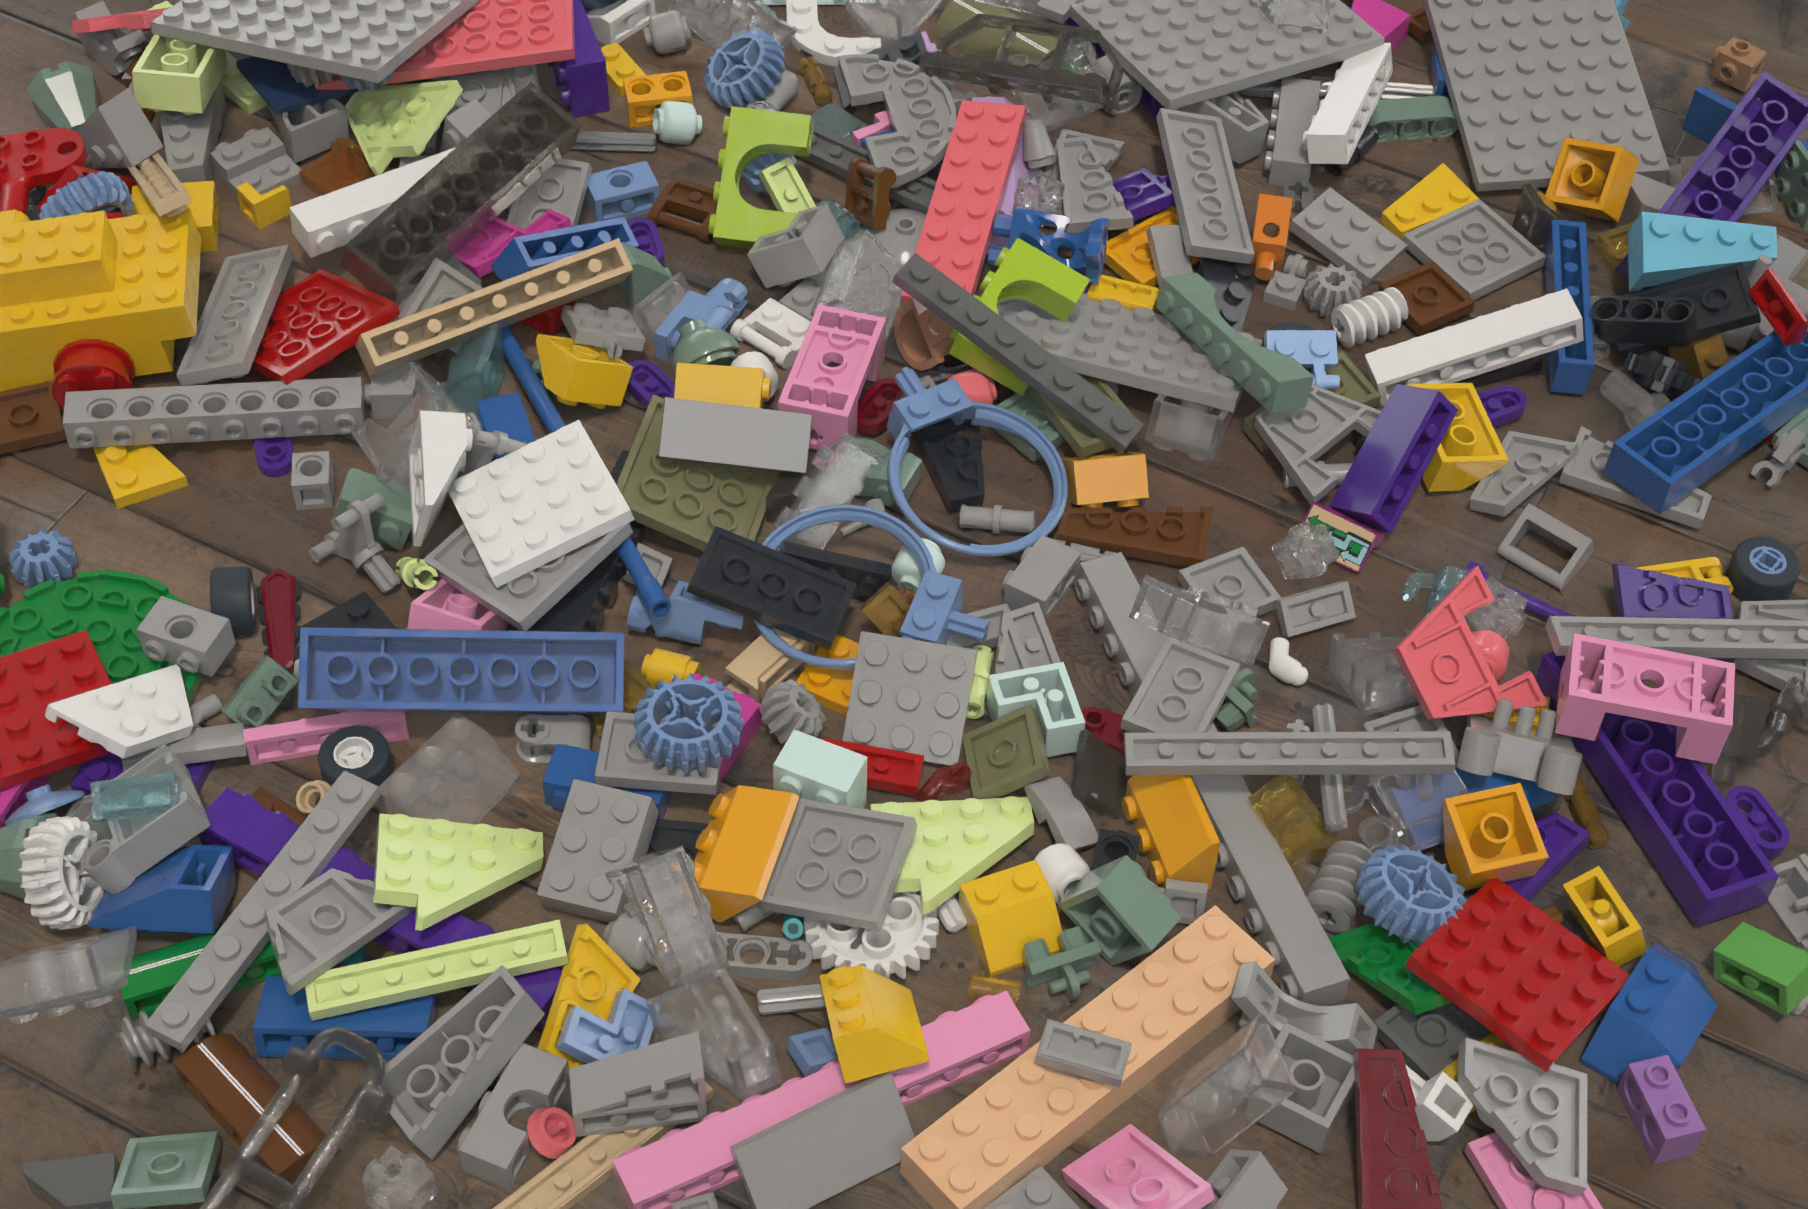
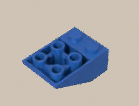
[88,844,236,935]

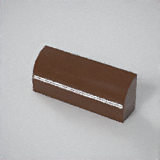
[173,1033,342,1196]

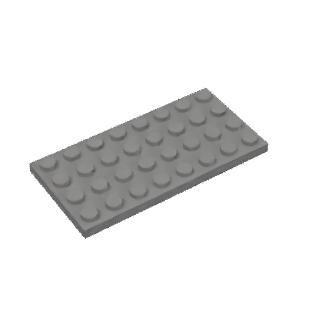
[997,293,1262,413]

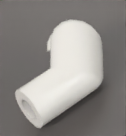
[1269,637,1308,686]

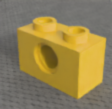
[1562,866,1647,966]

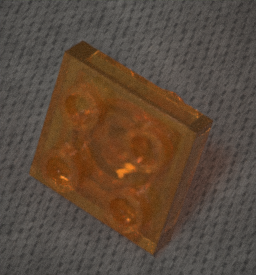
[299,137,394,195]

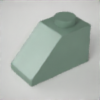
[619,242,674,315]

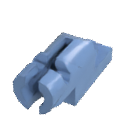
[654,278,748,362]
[626,581,747,644]

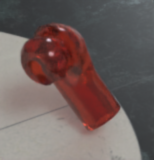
[916,762,972,802]

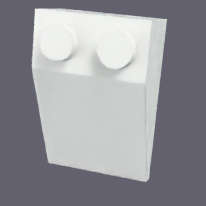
[408,410,473,547]

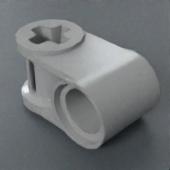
[515,714,592,765]

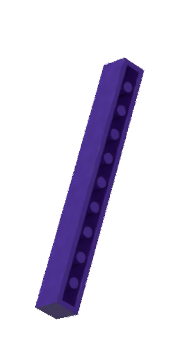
[199,787,563,1033]

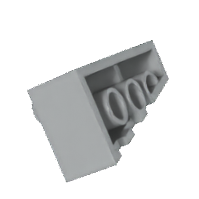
[159,80,226,183]
[366,965,545,1160]

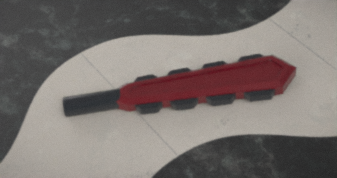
[256,568,301,710]

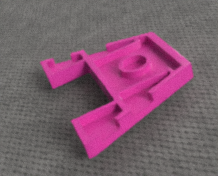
[432,185,572,278]

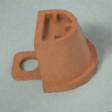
[894,298,955,371]

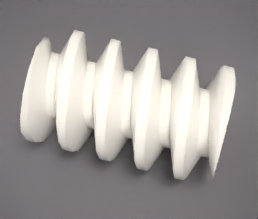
[1331,287,1409,348]

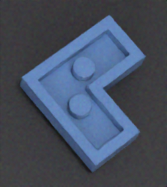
[556,988,660,1064]

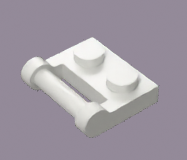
[730,298,811,369]

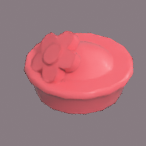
[527,1107,576,1159]

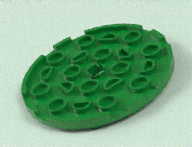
[0,570,203,704]

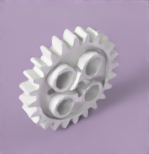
[804,891,939,979]

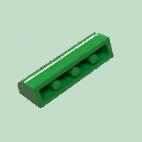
[116,931,282,1022]

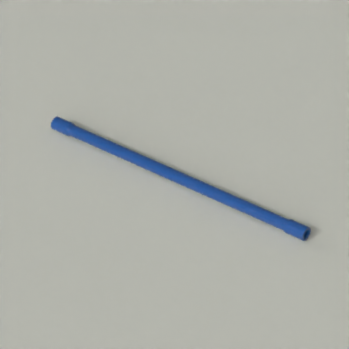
[490,325,671,617]

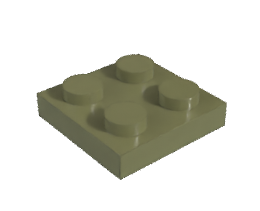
[963,704,1051,799]

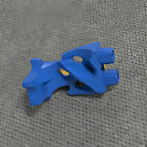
[987,208,1109,285]

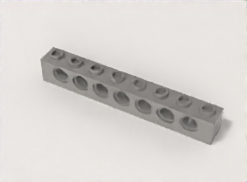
[63,377,365,449]

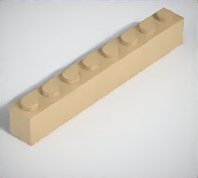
[355,238,633,378]

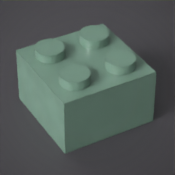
[1058,855,1181,966]

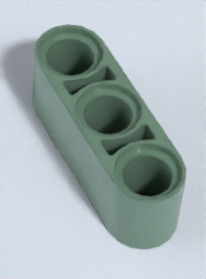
[1367,96,1458,143]

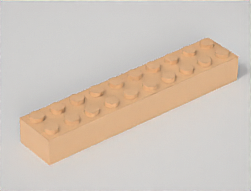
[900,905,1275,1209]

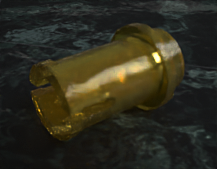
[967,970,1021,1007]

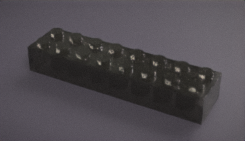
[341,82,581,307]

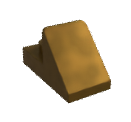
[859,582,910,638]

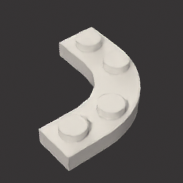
[786,0,881,67]

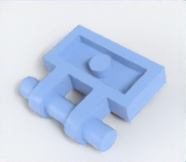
[1264,330,1340,389]

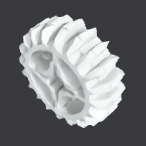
[18,816,106,930]

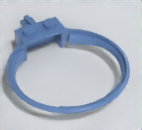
[887,367,1068,557]
[753,505,990,671]

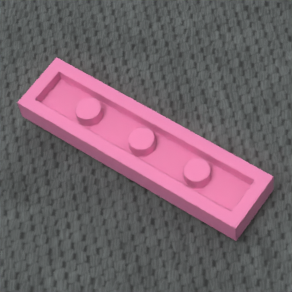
[243,712,410,765]

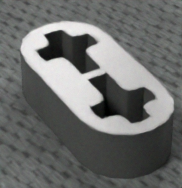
[1282,179,1313,232]

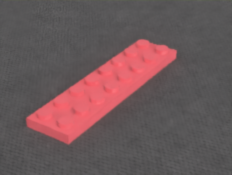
[901,100,1027,304]

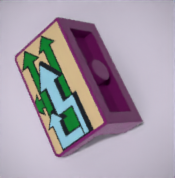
[1295,502,1386,573]

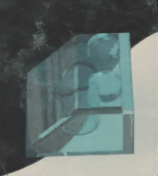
[439,323,506,416]

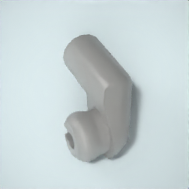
[189,693,223,729]

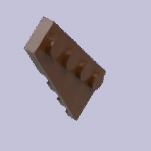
[1057,507,1213,567]

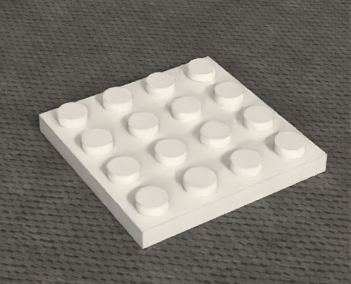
[448,420,635,588]

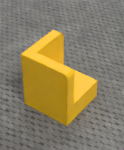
[236,182,292,229]

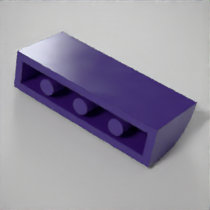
[1329,384,1458,533]

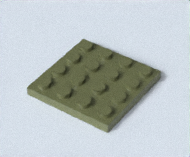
[616,394,780,551]

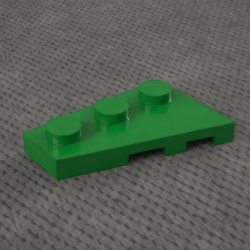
[1329,922,1453,1015]

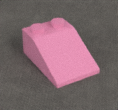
[407,579,509,631]

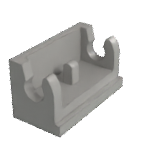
[1766,853,1808,952]

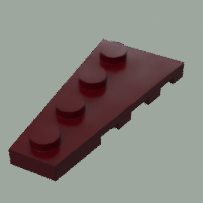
[1354,1048,1443,1209]

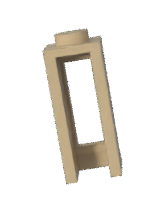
[725,627,815,703]

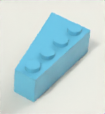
[1628,211,1778,292]

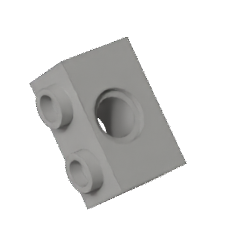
[136,596,236,677]

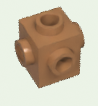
[1711,37,1767,92]

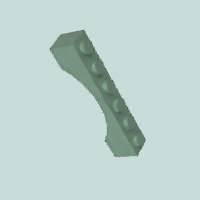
[1156,273,1314,413]

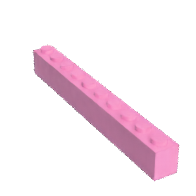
[613,991,1031,1209]

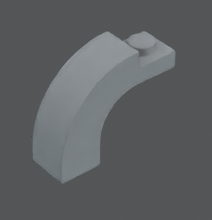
[69,1,147,76]
[1231,961,1378,1056]

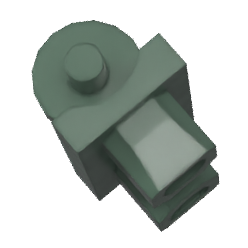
[221,655,298,729]
[1214,668,1259,732]
[1022,926,1102,1001]

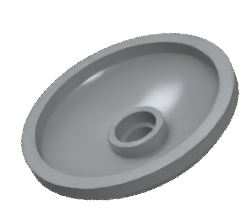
[855,209,926,275]

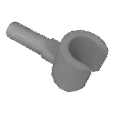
[839,498,885,537]

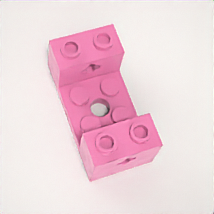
[778,304,886,456]
[1555,633,1735,764]

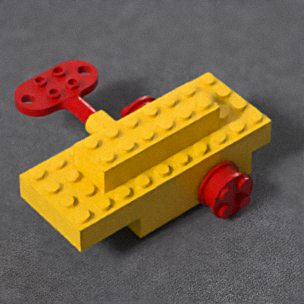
[0,128,201,410]

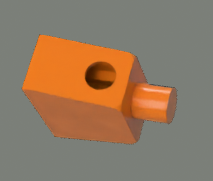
[1251,194,1293,280]

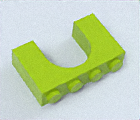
[709,106,814,249]
[949,237,1090,396]

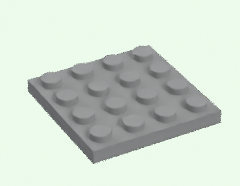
[423,523,633,631]

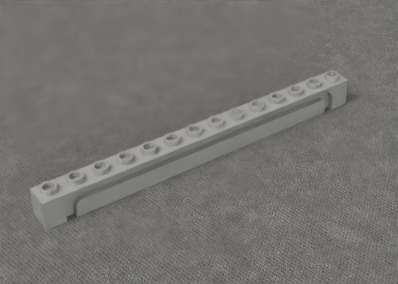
[1074,552,1350,1006]

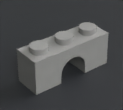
[457,1043,570,1190]

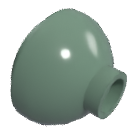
[672,318,740,376]

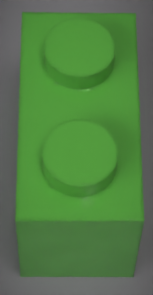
[1713,922,1808,1016]

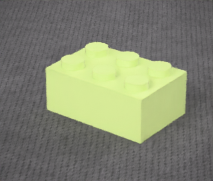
[132,34,227,115]

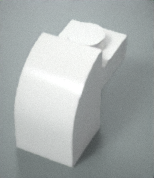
[1406,1065,1474,1142]

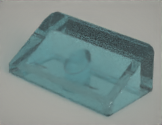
[90,773,179,822]

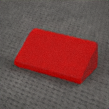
[1748,268,1808,345]

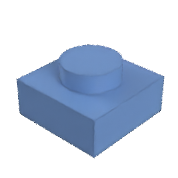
[786,1027,839,1077]

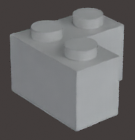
[747,204,845,288]

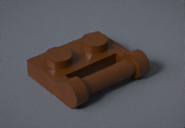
[844,156,897,229]
[647,177,718,243]

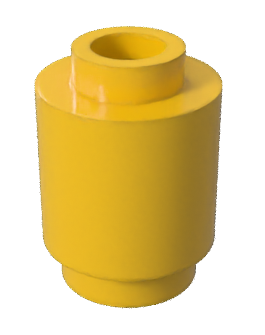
[641,648,701,688]

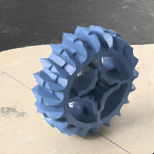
[703,28,786,109]
[38,171,134,220]
[633,673,743,775]
[1354,843,1467,947]

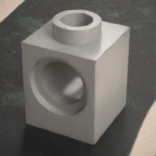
[291,451,335,510]

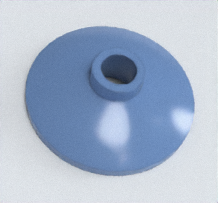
[4,784,86,826]

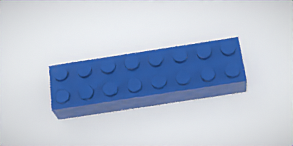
[1603,326,1808,514]
[298,627,624,715]

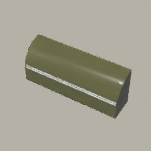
[935,0,1063,91]

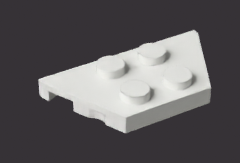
[45,664,193,759]

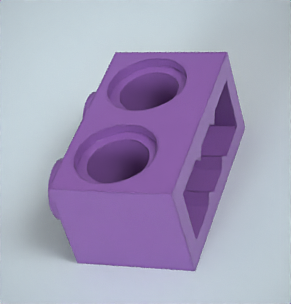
[1617,1055,1706,1165]

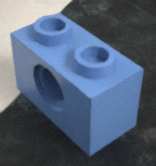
[585,161,660,222]

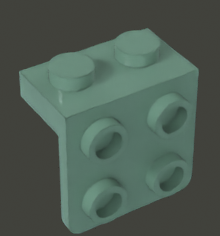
[1774,139,1808,230]
[330,468,412,550]

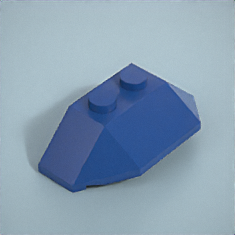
[1579,943,1718,1085]

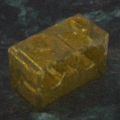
[1248,775,1338,865]

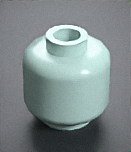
[652,101,702,145]
[892,538,945,595]

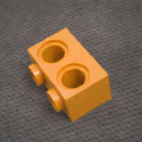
[623,71,693,128]

